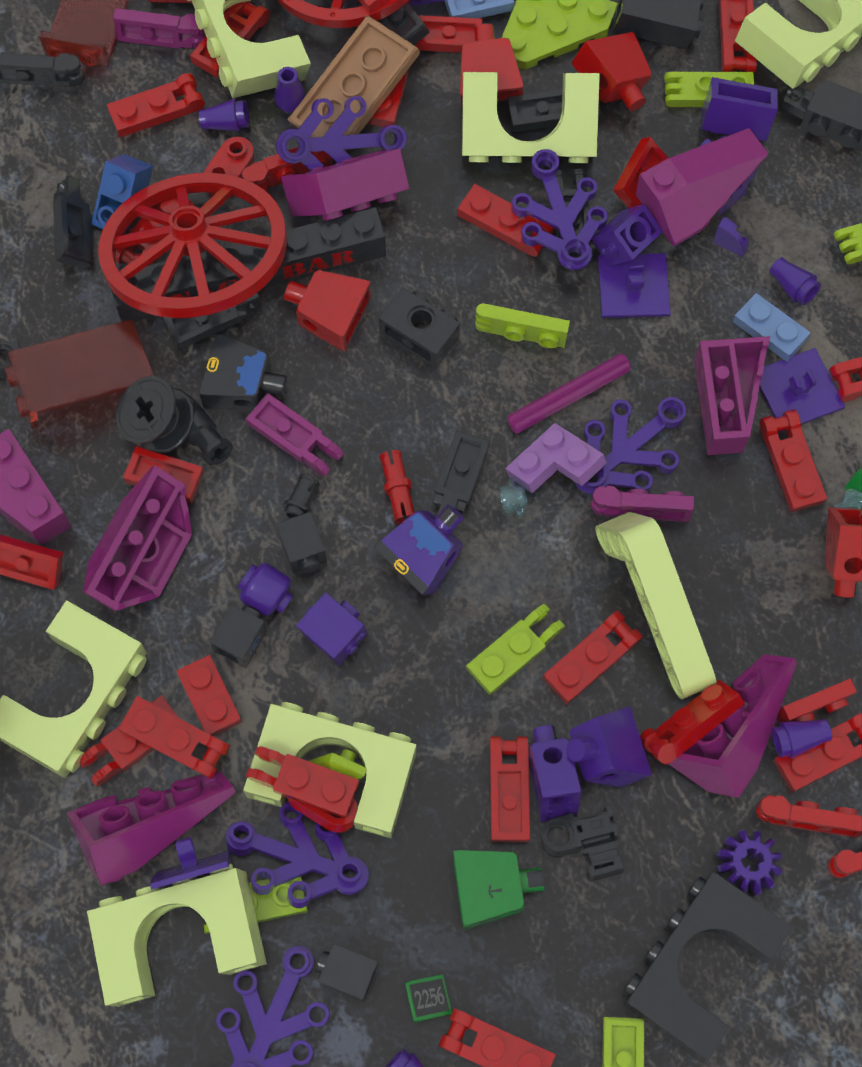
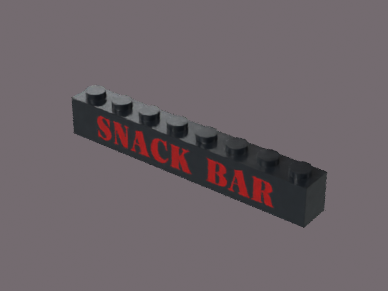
[111,207,386,325]

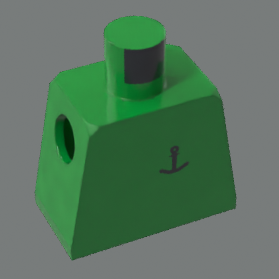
[453,850,544,930]

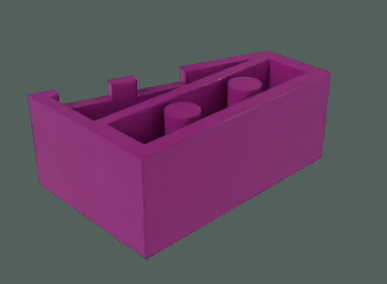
[281,148,409,220]
[694,336,770,455]
[0,429,72,546]

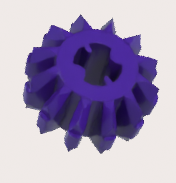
[716,829,783,896]

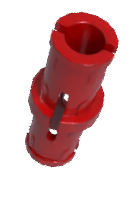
[379,450,415,524]

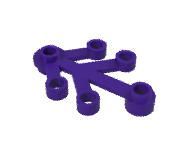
[276,96,407,171]
[512,149,608,270]
[575,397,686,495]
[226,802,369,908]
[216,946,330,1067]

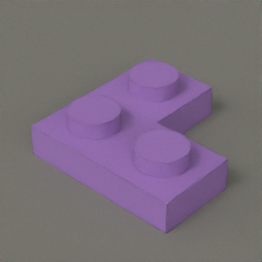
[505,423,607,493]

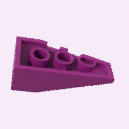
[636,128,768,247]
[669,654,797,798]
[67,771,235,886]

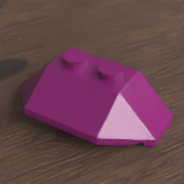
[83,465,192,611]

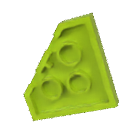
[502,0,617,70]

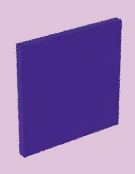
[598,253,671,318]
[759,348,845,432]
[150,837,231,890]

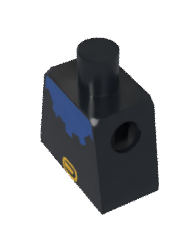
[199,334,287,411]

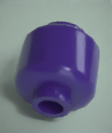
[237,563,293,617]

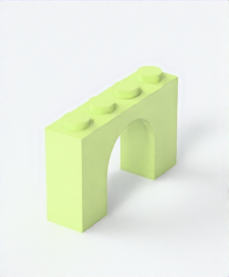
[188,0,311,98]
[735,0,862,89]
[462,72,599,163]
[0,600,147,779]
[243,702,416,839]
[87,864,267,1007]

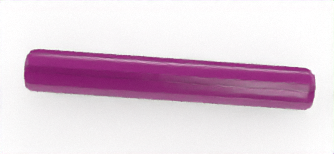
[507,354,631,433]

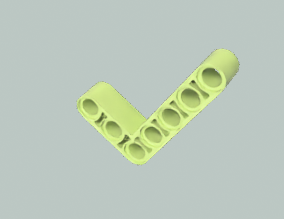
[595,512,716,699]

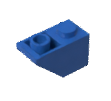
[92,154,153,235]

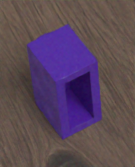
[701,77,778,142]

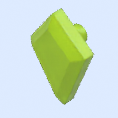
[309,750,367,781]

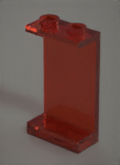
[39,0,129,67]
[4,319,154,429]

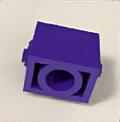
[592,204,663,266]
[296,592,368,666]

